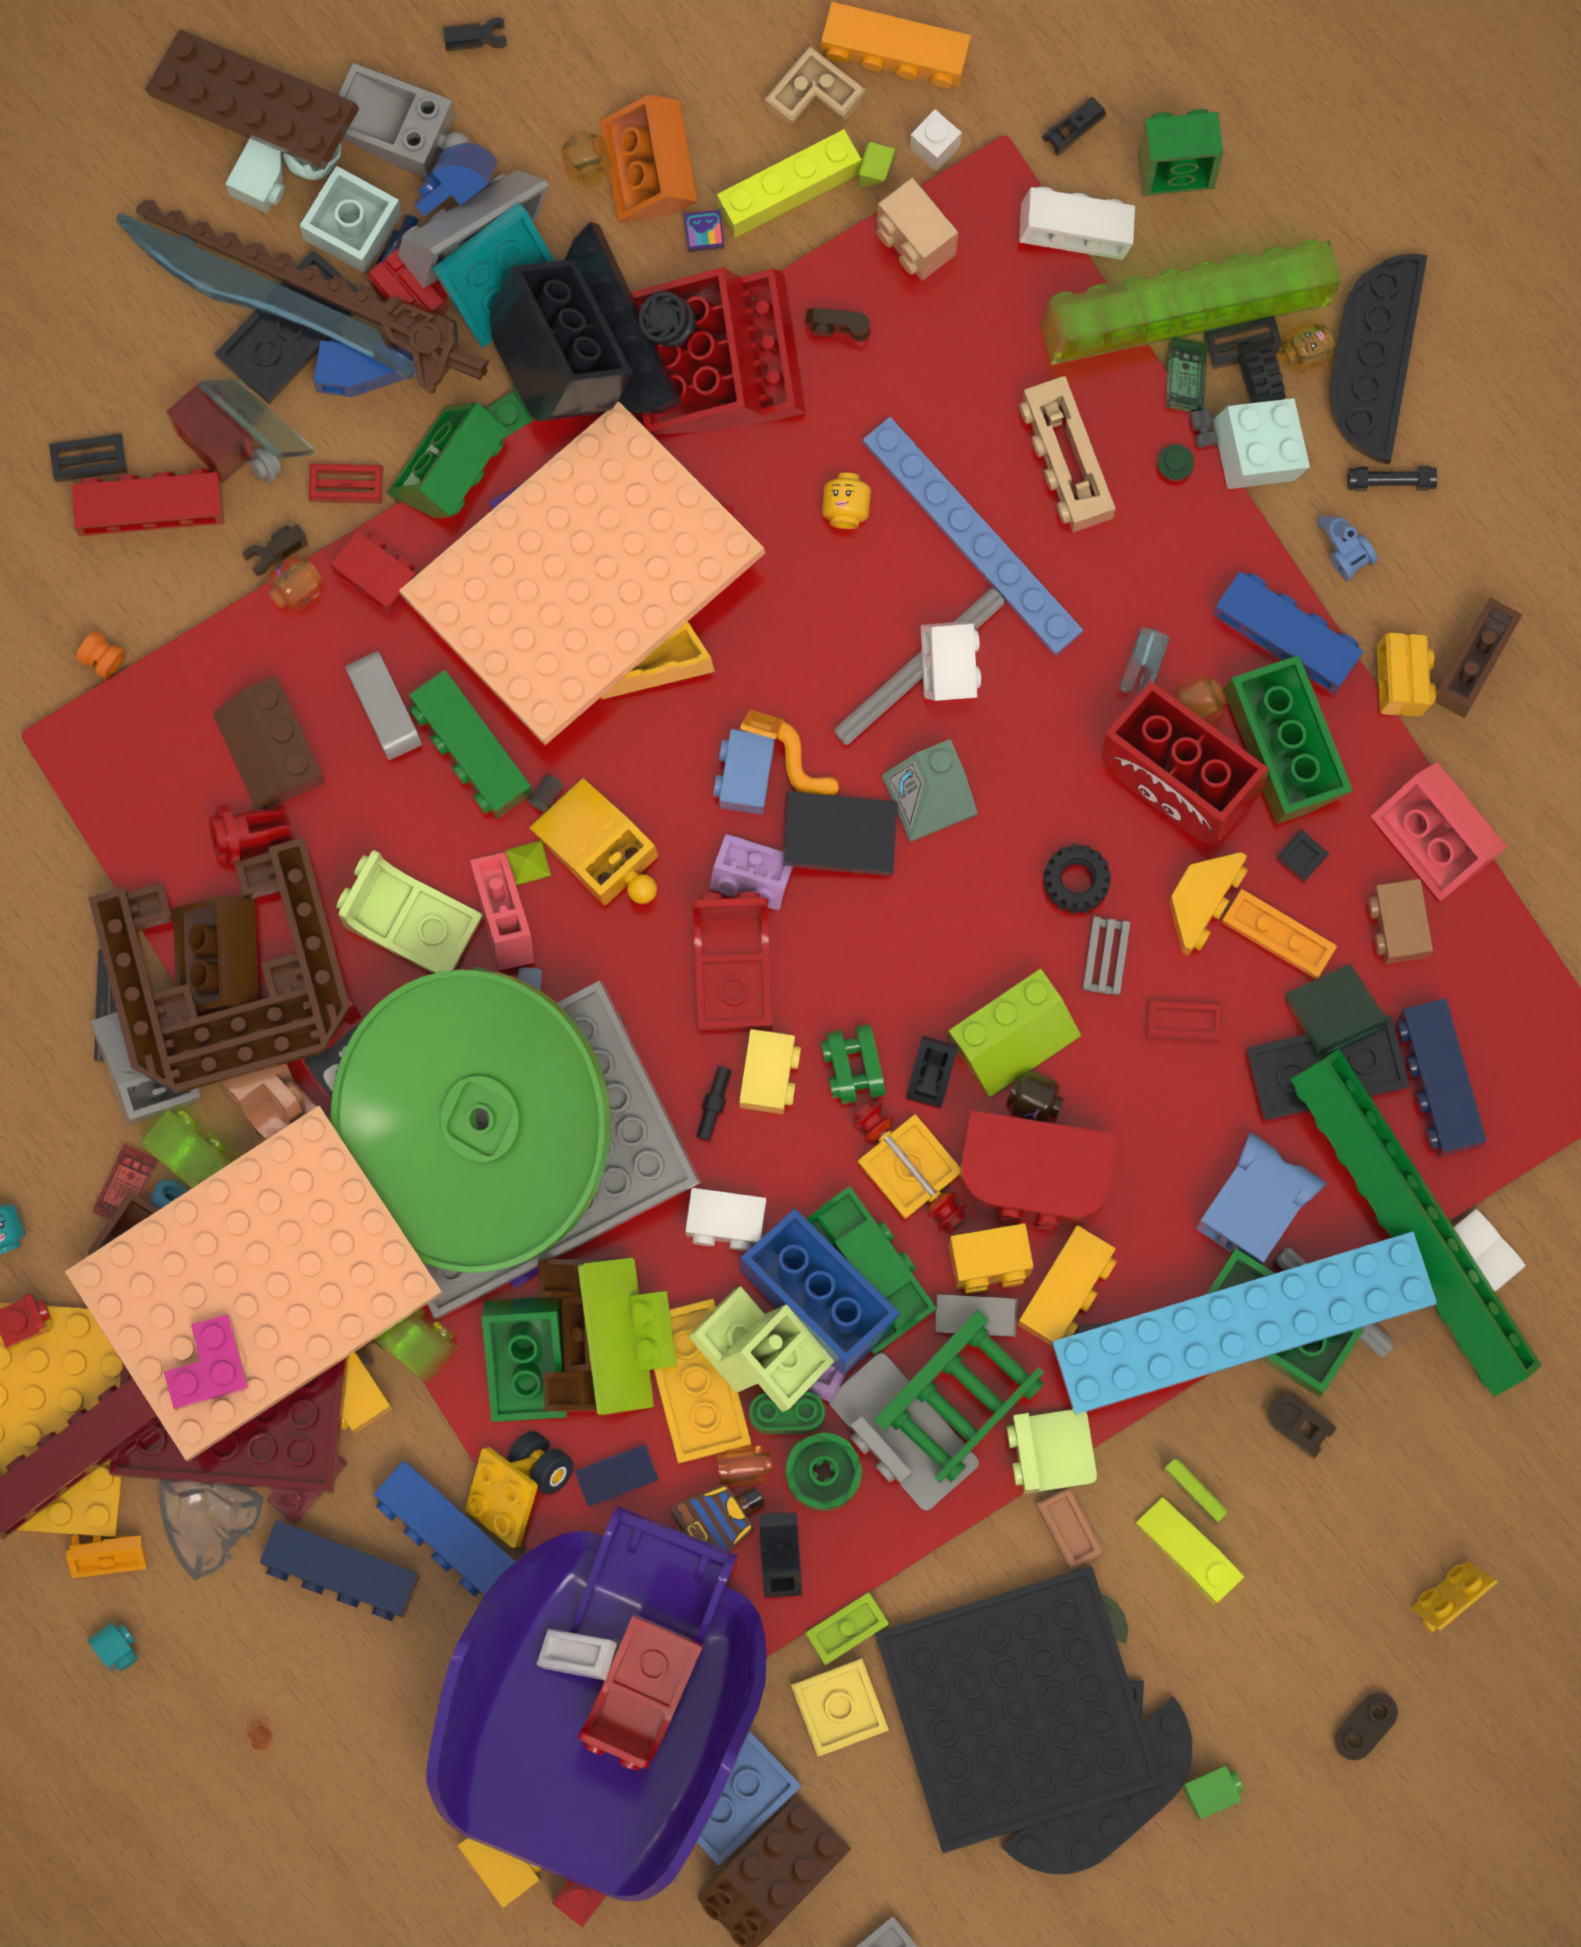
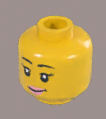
[822,473,871,529]

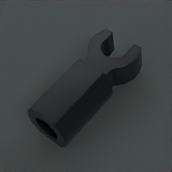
[443,18,507,52]

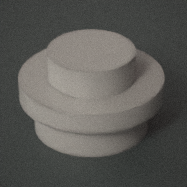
[249,447,281,483]

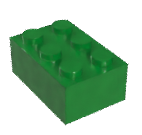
[1138,109,1223,196]

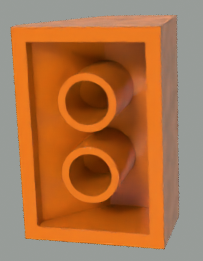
[600,94,698,222]

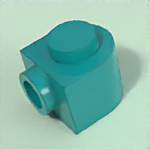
[87,1621,139,1672]

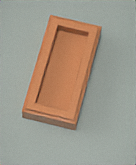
[1036,1487,1105,1571]

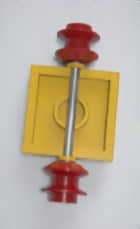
[853,1102,968,1231]

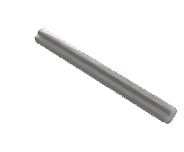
[834,588,1005,745]

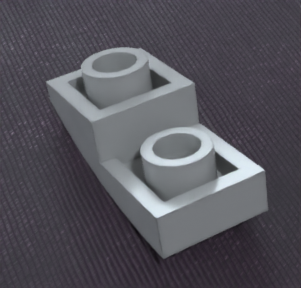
[935,1295,1018,1337]

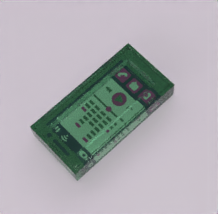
[1165,337,1207,412]

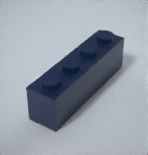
[1396,998,1487,1157]
[259,1520,420,1622]

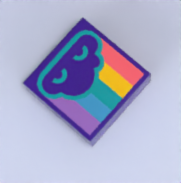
[684,210,724,252]

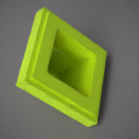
[506,841,551,886]

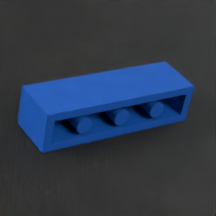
[1213,571,1363,695]
[374,1461,515,1597]

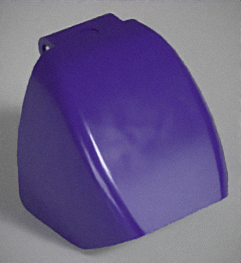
[426,1506,767,1901]

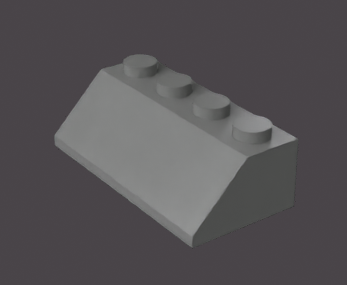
[398,170,549,288]

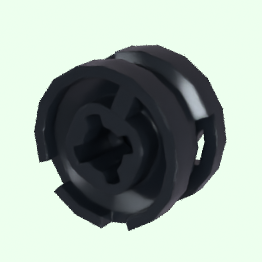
[639,291,697,348]

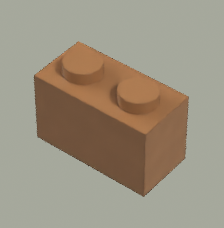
[1368,879,1433,964]

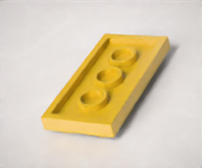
[654,1299,751,1464]

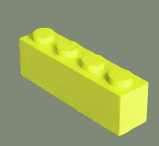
[717,129,862,238]

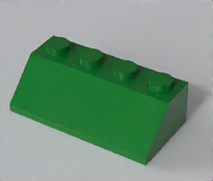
[1223,655,1353,824]

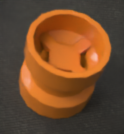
[75,630,127,681]

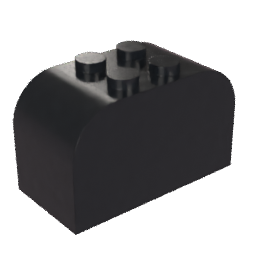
[490,259,633,421]

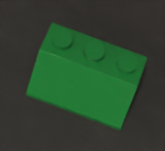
[387,403,509,518]

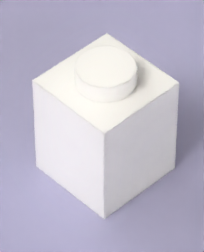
[910,110,962,172]

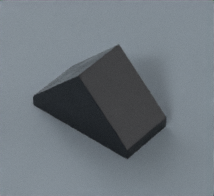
[906,1036,958,1108]

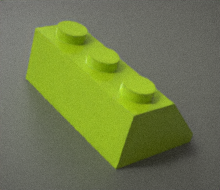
[947,969,1081,1099]

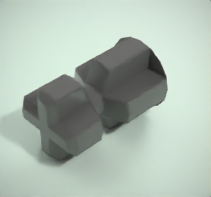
[1190,409,1217,448]

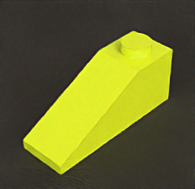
[1136,1497,1244,1606]

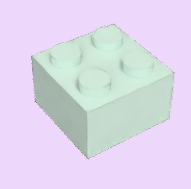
[300,166,402,274]
[1213,398,1310,489]

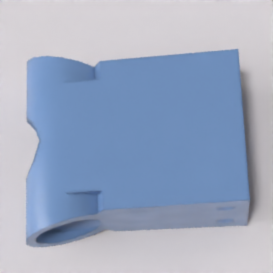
[1196,1131,1328,1265]

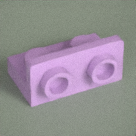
[709,834,793,910]

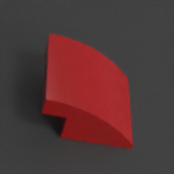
[631,267,806,434]

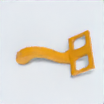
[740,710,839,796]

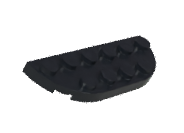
[565,222,681,415]
[1329,254,1428,465]
[1002,1697,1192,1874]

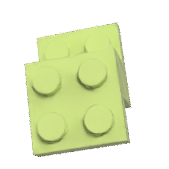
[688,1286,835,1412]

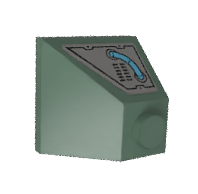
[881,739,978,843]

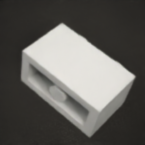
[920,622,981,701]
[686,1188,766,1252]

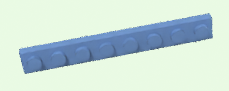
[862,417,1083,657]

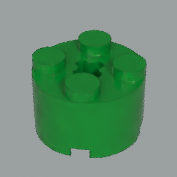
[786,1433,862,1512]

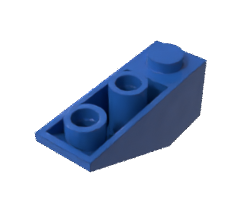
[314,338,416,397]

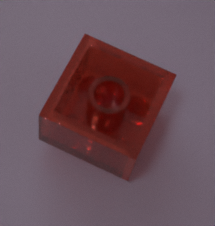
[166,383,254,483]

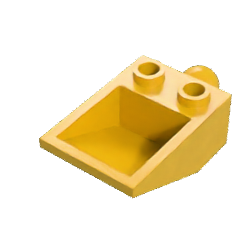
[529,778,659,906]

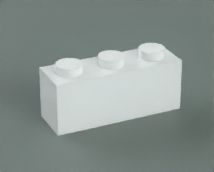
[1019,187,1135,260]

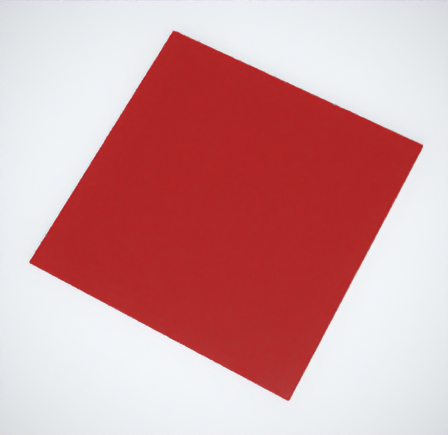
[22,136,1581,1658]

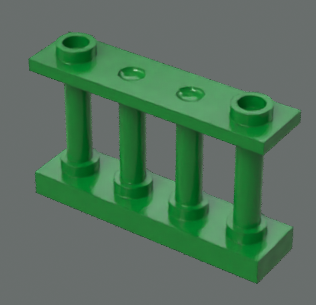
[874,1310,1044,1483]

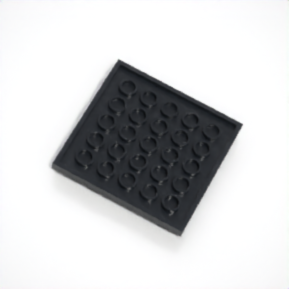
[875,1566,1162,1854]

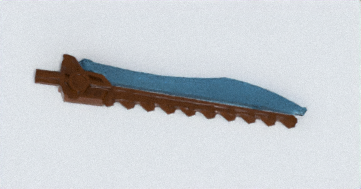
[117,200,489,394]

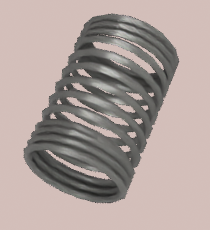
[528,774,564,813]

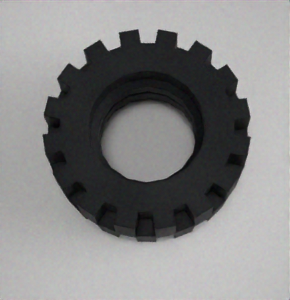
[1238,339,1286,403]
[1044,844,1111,914]

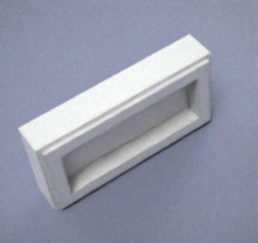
[537,1629,617,1680]

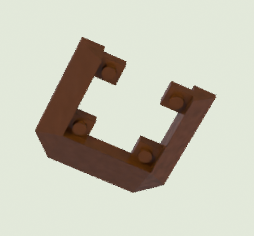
[88,837,351,1094]

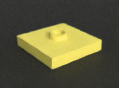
[791,1659,889,1757]

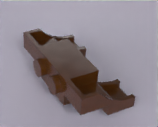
[538,1258,618,1412]

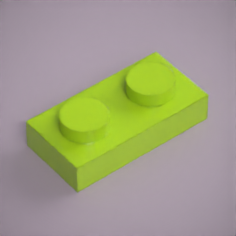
[805,1592,889,1666]

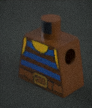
[670,1484,766,1552]

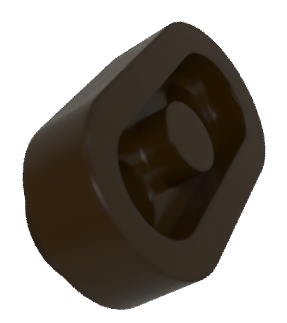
[1334,1693,1398,1761]

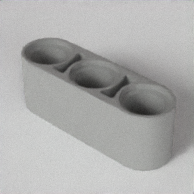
[344,651,422,760]

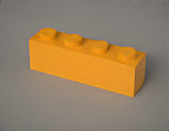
[821,2,971,88]

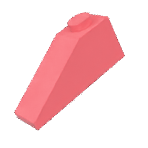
[470,852,534,971]

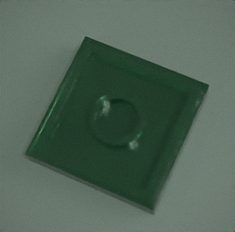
[1285,964,1387,1056]

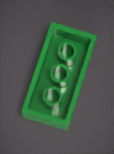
[1206,1248,1364,1398]

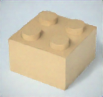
[876,177,958,281]

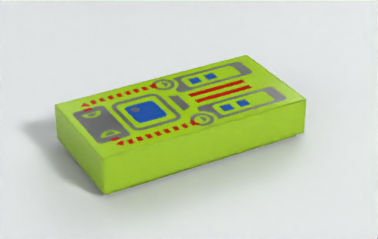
[1163,1459,1227,1525]

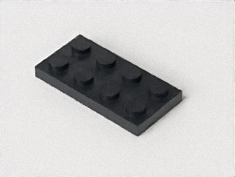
[215,250,358,404]
[1246,1015,1410,1122]

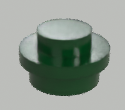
[1157,444,1194,481]

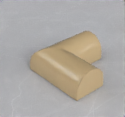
[765,47,866,126]

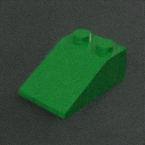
[481,1297,567,1422]

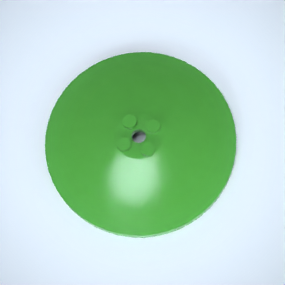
[331,969,611,1273]

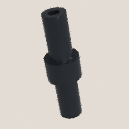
[696,1066,732,1142]

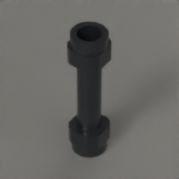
[1347,466,1437,491]

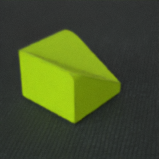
[858,142,895,188]

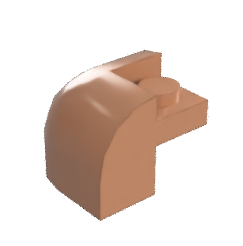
[220,1064,316,1143]

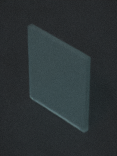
[198,379,315,458]

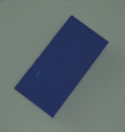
[575,1444,659,1508]

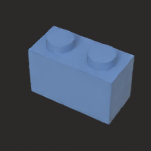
[713,729,775,815]

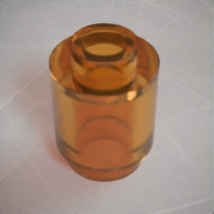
[717,1445,773,1487]

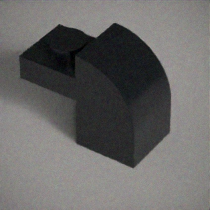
[759,1512,802,1598]

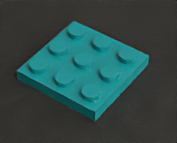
[432,202,555,349]

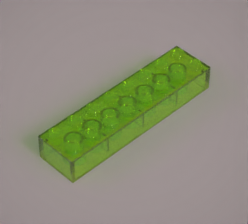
[1040,239,1341,365]

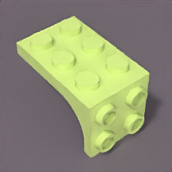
[336,850,483,974]

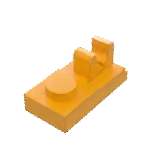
[66,1534,147,1578]

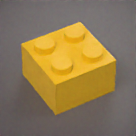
[948,1223,1033,1294]

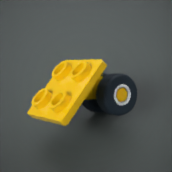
[465,1431,573,1548]

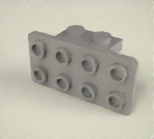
[828,1353,979,1511]

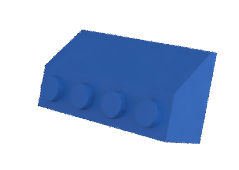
[739,1208,900,1376]

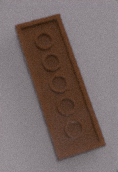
[145,29,360,170]

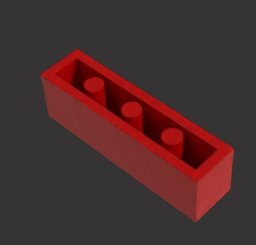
[72,468,224,537]

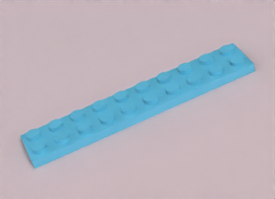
[1052,1232,1437,1415]

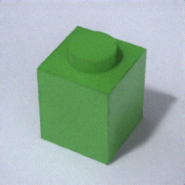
[1182,1766,1244,1820]

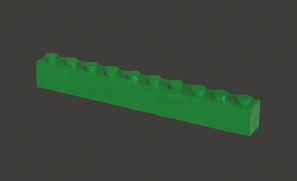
[1290,1049,1542,1397]

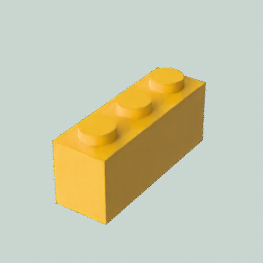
[1017,1225,1117,1347]

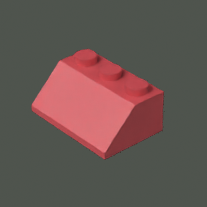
[1371,762,1508,902]

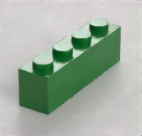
[408,670,532,819]

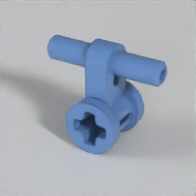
[1317,515,1378,582]

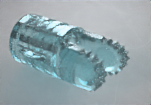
[1119,627,1170,695]

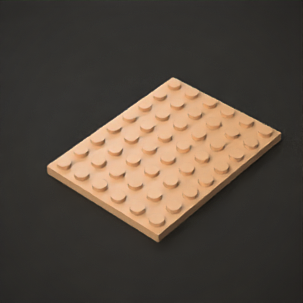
[399,401,765,745]
[65,1106,443,1462]

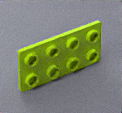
[578,1258,677,1415]

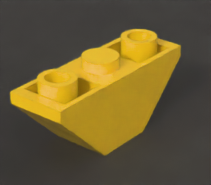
[1169,852,1248,957]

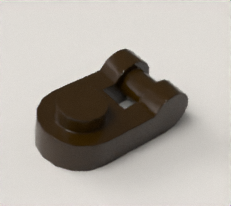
[805,308,871,342]
[1267,1395,1337,1459]

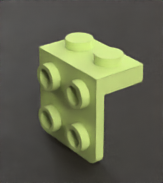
[1006,1410,1097,1494]

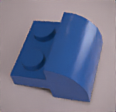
[415,143,498,216]

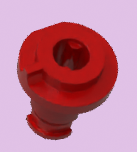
[209,804,291,864]

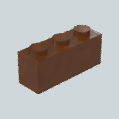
[1435,597,1522,718]

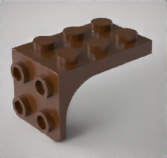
[699,1796,851,1947]

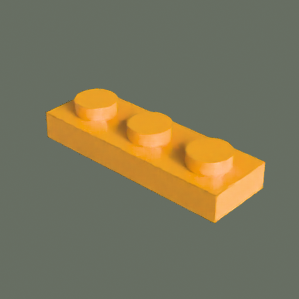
[1222,889,1337,980]

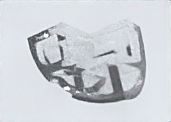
[159,1479,264,1580]

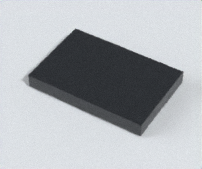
[782,791,897,876]

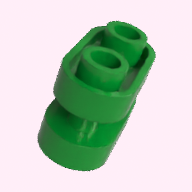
[820,1023,886,1105]
[749,1392,825,1435]

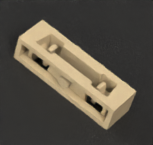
[1019,376,1116,533]

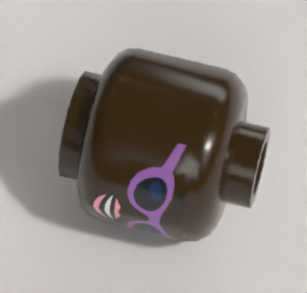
[1006,1072,1064,1122]

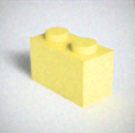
[739,1029,801,1115]

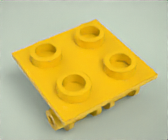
[1410,1561,1498,1633]

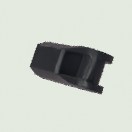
[1042,97,1106,156]

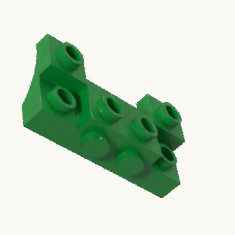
[806,1186,937,1356]

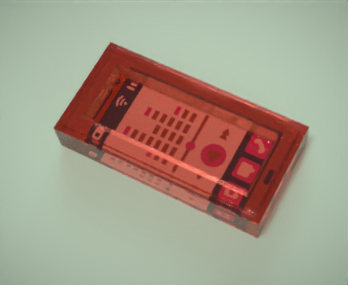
[92,1144,159,1220]

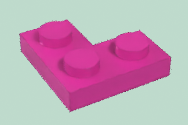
[164,1314,249,1410]

